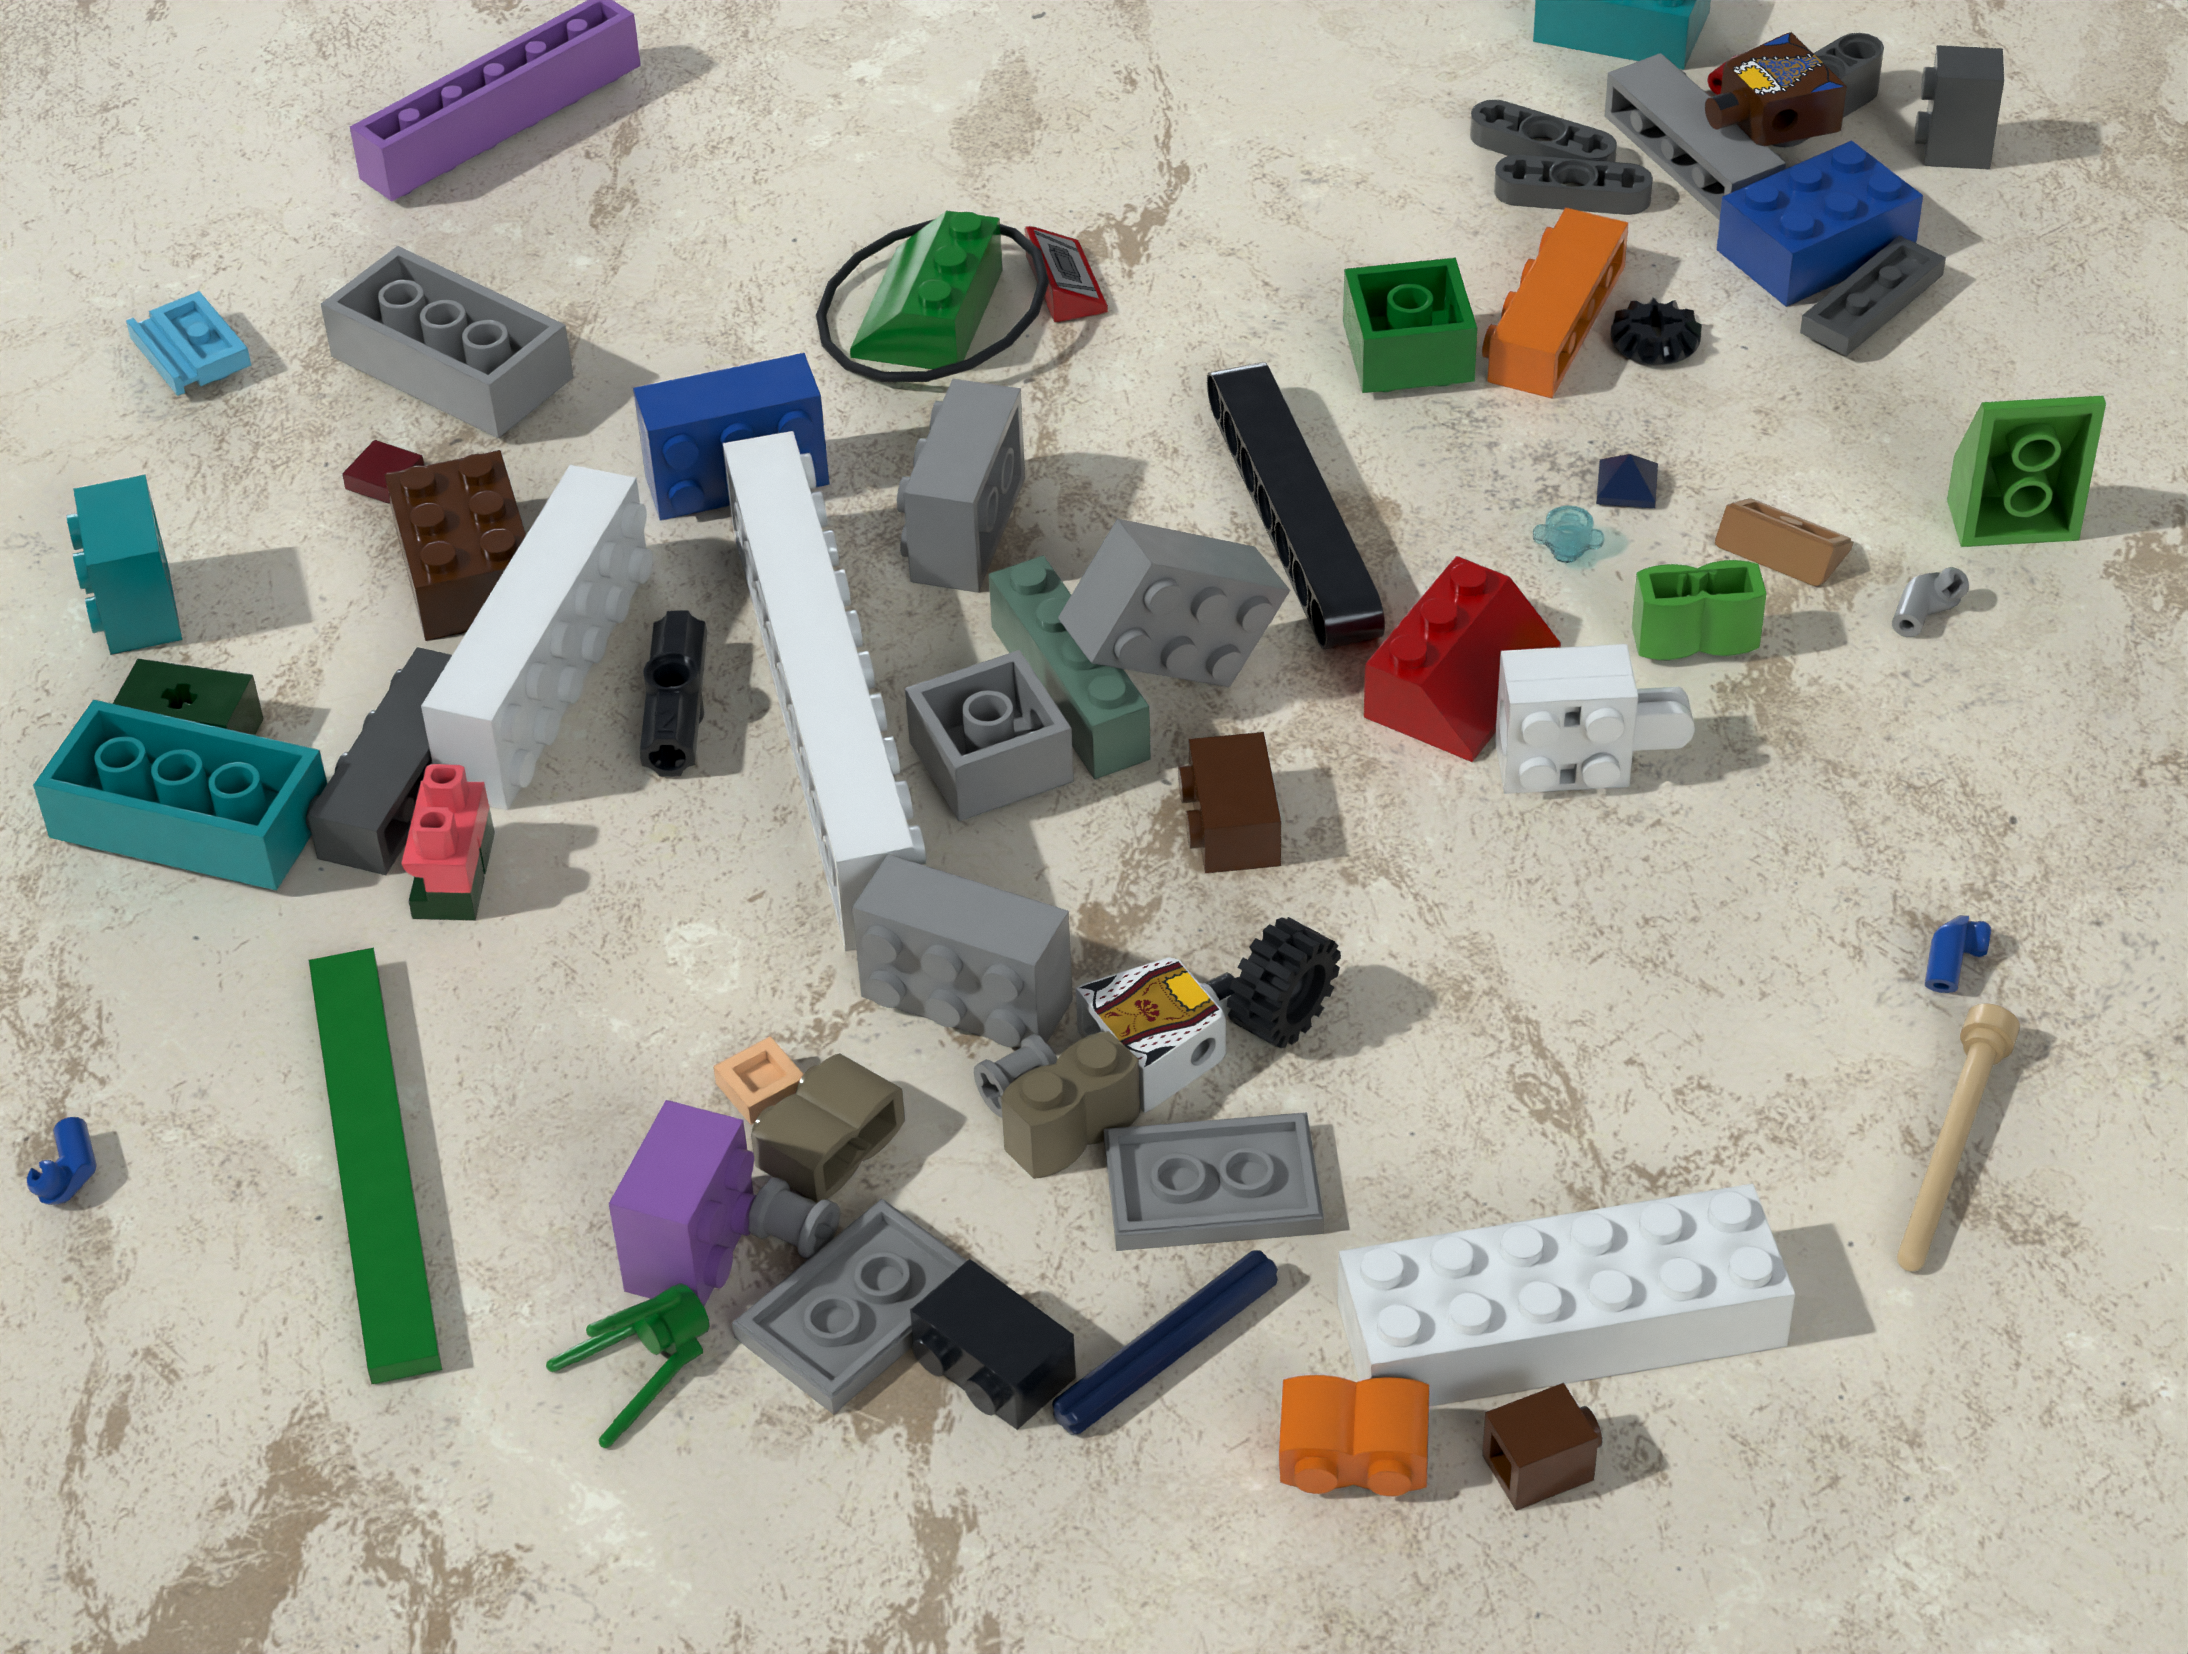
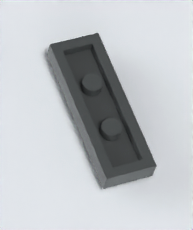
[1800,235,1946,356]

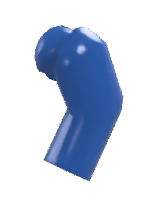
[1925,915,1991,993]
[27,1117,97,1205]

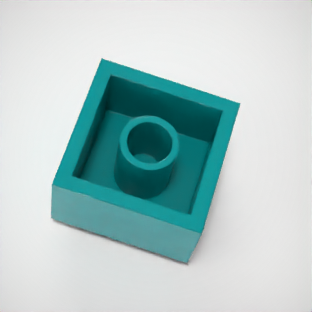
[66,474,182,655]

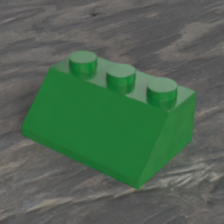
[850,210,1003,369]

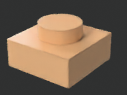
[713,1036,804,1125]

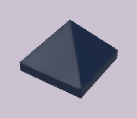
[1596,454,1658,508]

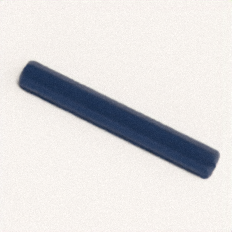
[1052,1250,1278,1435]

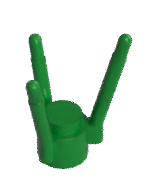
[546,1283,710,1448]

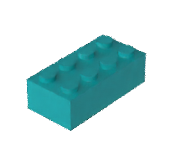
[33,699,327,891]

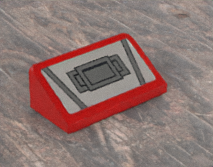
[1025,226,1108,322]

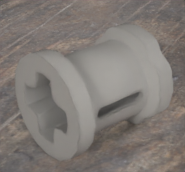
[973,1034,1058,1118]
[748,1177,840,1260]

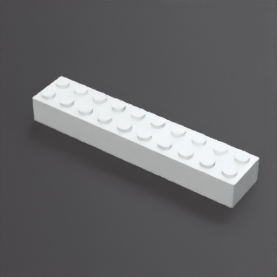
[723,431,926,951]

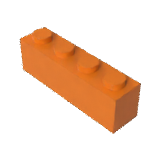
[1482,207,1629,398]

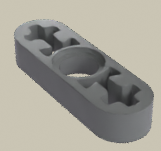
[1470,100,1617,162]
[1494,155,1653,215]

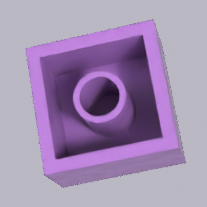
[609,1100,756,1306]

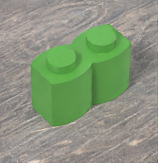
[1632,560,1767,660]

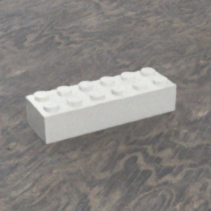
[421,465,653,810]
[1337,1184,1795,1406]

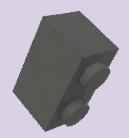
[1915,45,2004,169]

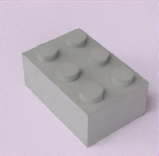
[897,379,1025,593]
[1058,518,1291,687]
[852,854,1073,1049]

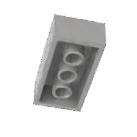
[321,246,574,438]

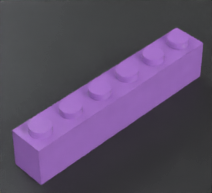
[350,0,641,202]

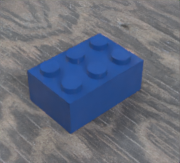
[1716,140,1923,307]
[633,353,830,521]

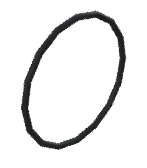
[816,219,1049,382]

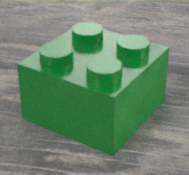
[1343,257,1478,393]

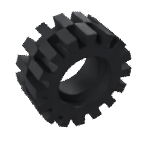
[1227,917,1341,1048]

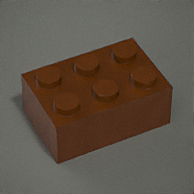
[384,450,526,641]

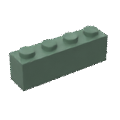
[988,555,1151,780]

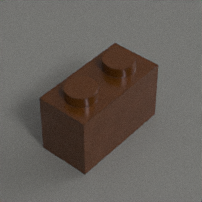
[1178,732,1281,874]

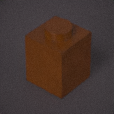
[1482,1383,1602,1511]

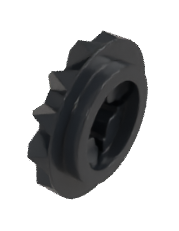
[1610,297,1702,365]

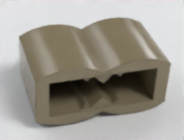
[1001,1031,1140,1179]
[751,1053,905,1203]

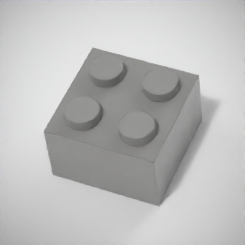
[905,650,1074,821]

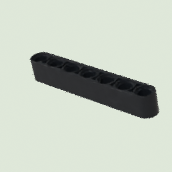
[1207,362,1385,649]

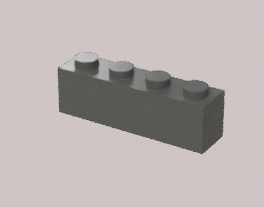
[306,647,452,875]

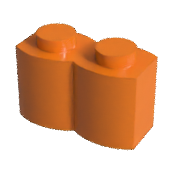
[1279,1375,1429,1496]

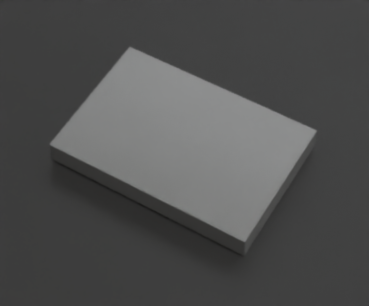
[1104,1112,1324,1251]
[732,1199,967,1415]

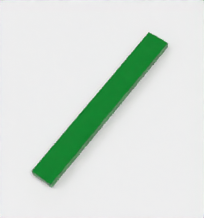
[309,947,442,1385]

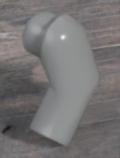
[1892,567,1969,637]

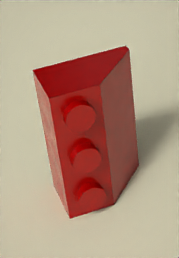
[1364,556,1561,762]

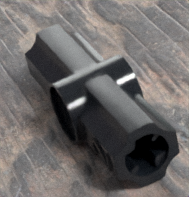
[640,610,707,777]

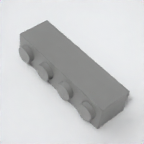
[1605,53,1786,220]

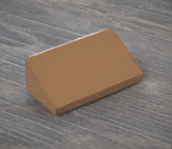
[1715,498,1854,586]

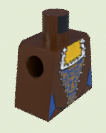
[1705,32,1847,146]

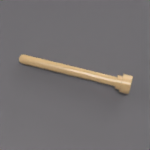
[1897,1003,2020,1272]

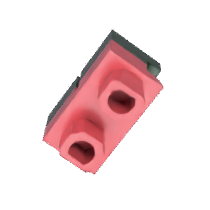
[401,764,495,921]

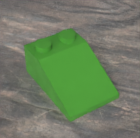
[1947,396,2106,547]

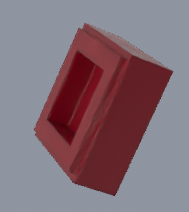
[342,440,424,504]

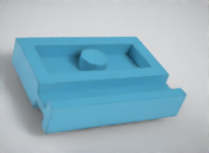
[126,291,251,396]

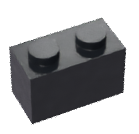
[910,1259,1076,1430]

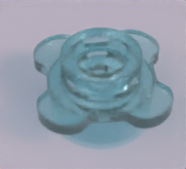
[1533,505,1604,563]

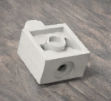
[1495,644,1695,794]

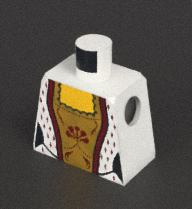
[1076,957,1235,1113]

